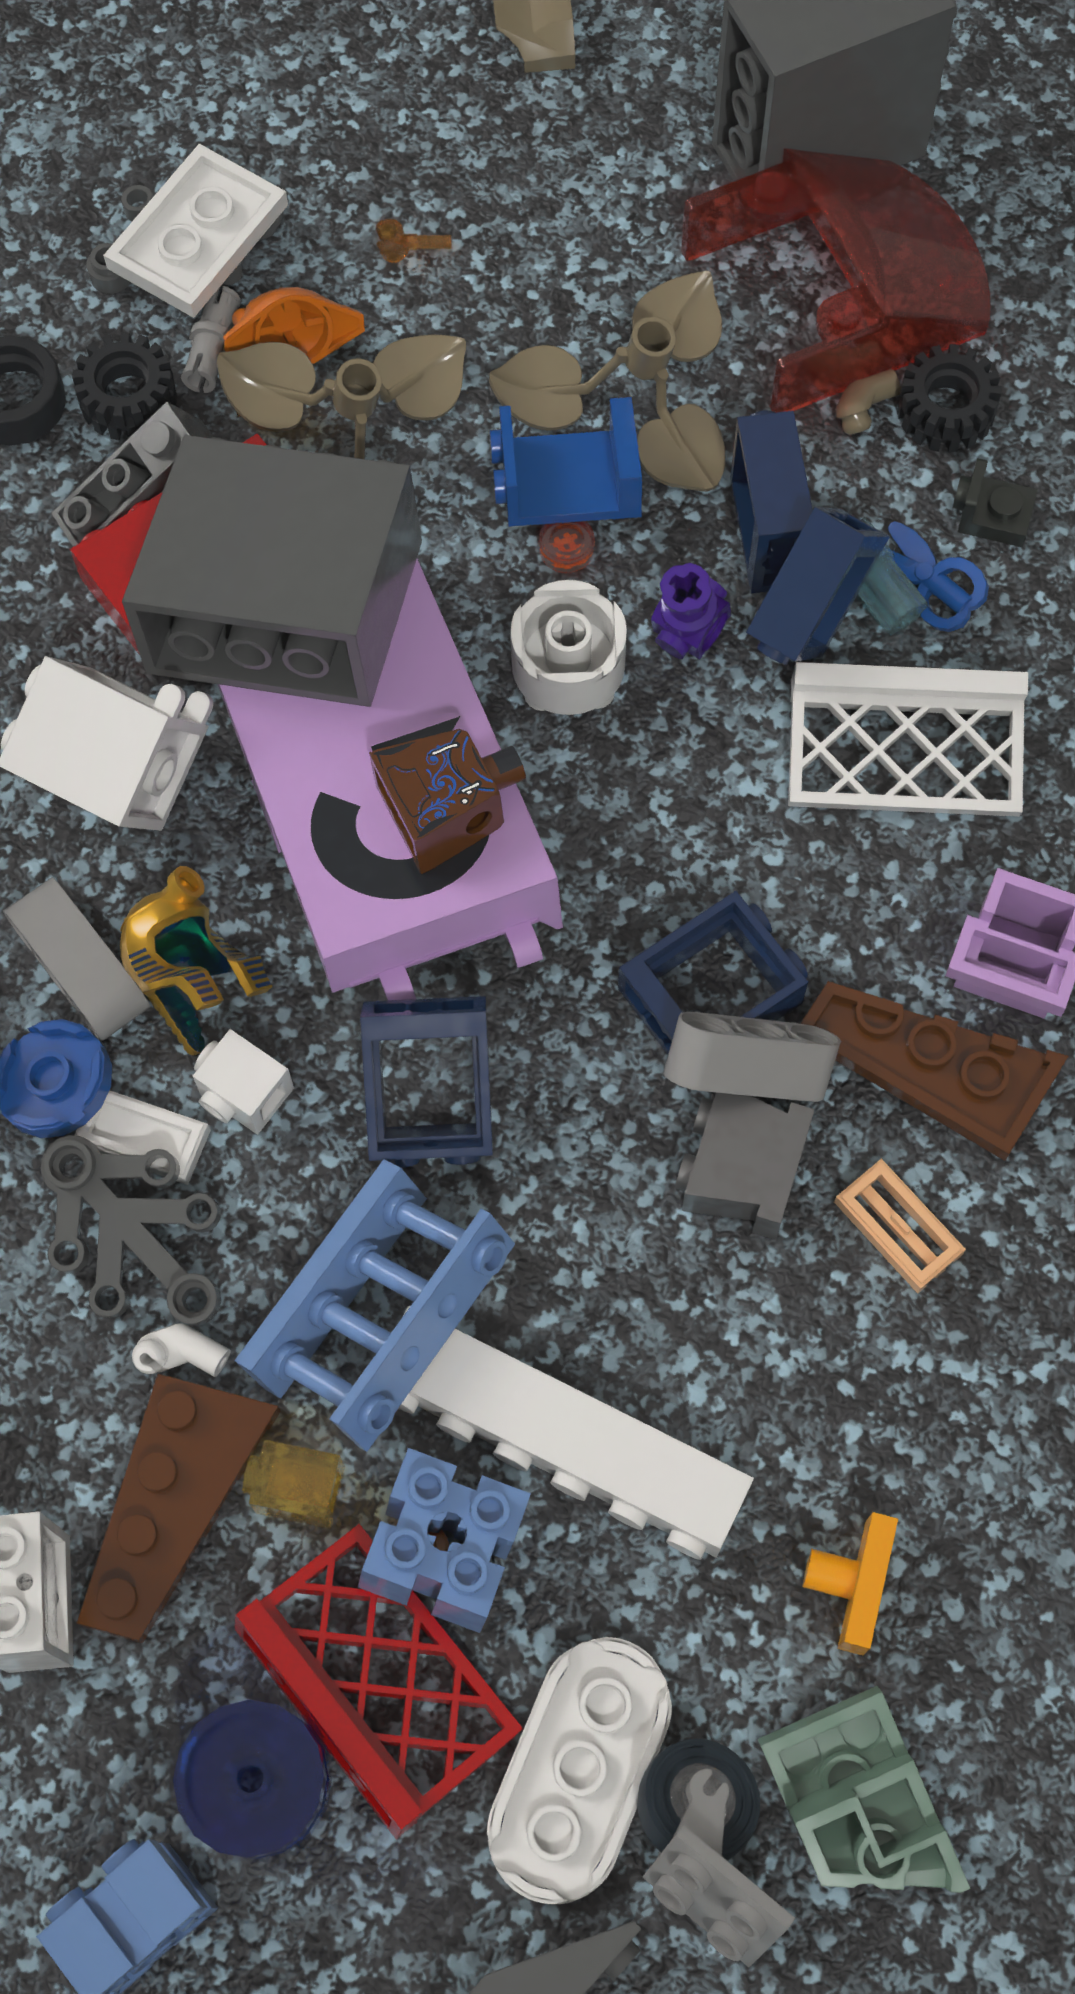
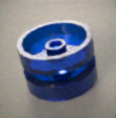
[173,1700,332,1860]

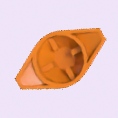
[223,287,365,364]

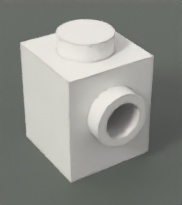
[193,1029,294,1135]

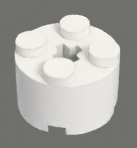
[511,580,627,715]

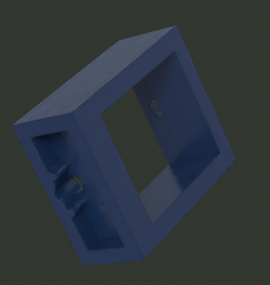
[730,410,813,594]
[746,507,890,665]
[618,891,808,1054]
[360,996,493,1167]

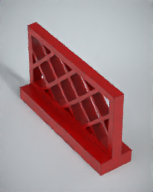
[234,1524,523,1840]

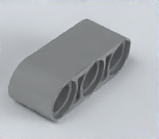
[3,877,150,1042]
[663,1012,841,1102]

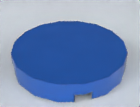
[0,1019,112,1138]

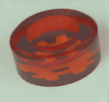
[539,521,595,573]

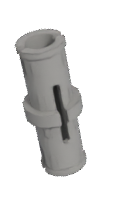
[181,286,241,393]

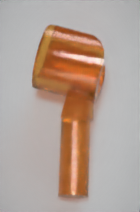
[376,219,452,263]

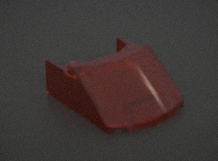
[681,148,991,413]

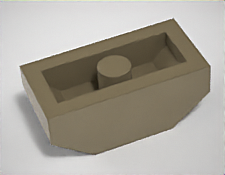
[493,0,575,73]

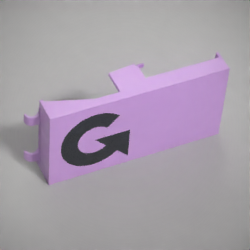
[217,559,563,1000]

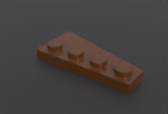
[800,981,1068,1161]
[77,1374,281,1643]

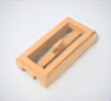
[834,1158,966,1294]

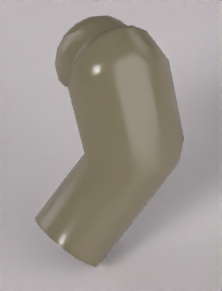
[835,369,901,435]

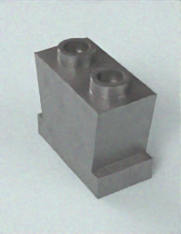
[675,1093,815,1240]

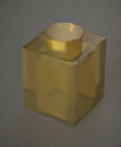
[242,1439,345,1529]

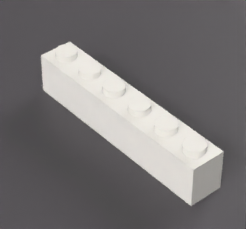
[398,1306,754,1560]

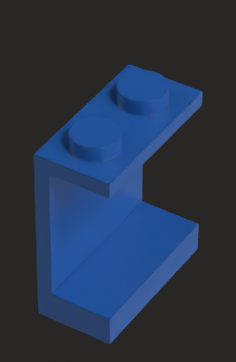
[490,397,642,527]

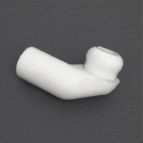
[132,1323,231,1377]

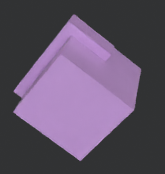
[945,868,1075,1019]

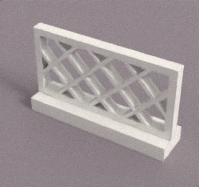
[788,662,1028,817]

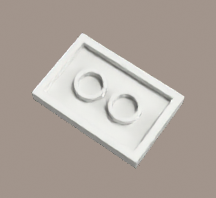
[103,144,288,318]

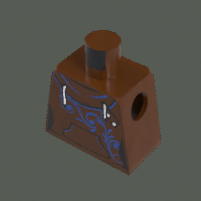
[369,729,526,874]

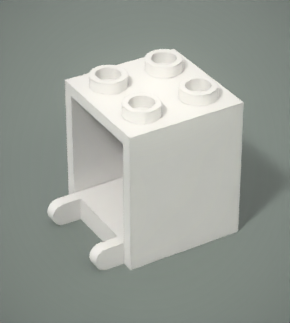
[0,656,213,831]

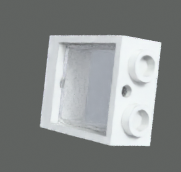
[0,1512,74,1673]

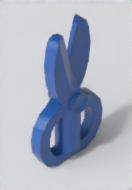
[875,521,989,632]

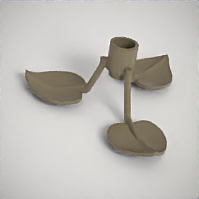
[489,271,725,492]
[217,335,466,459]

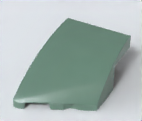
[757,1686,971,1893]

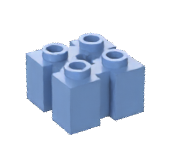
[358,1448,531,1633]
[36,1839,218,1994]

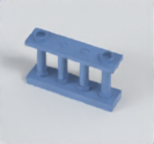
[234,1159,515,1452]

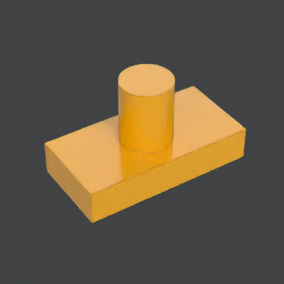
[802,1512,898,1656]

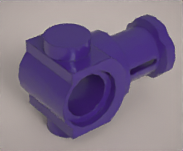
[651,563,731,660]

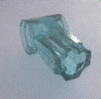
[857,517,928,636]

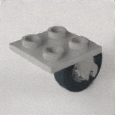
[637,1739,795,1967]

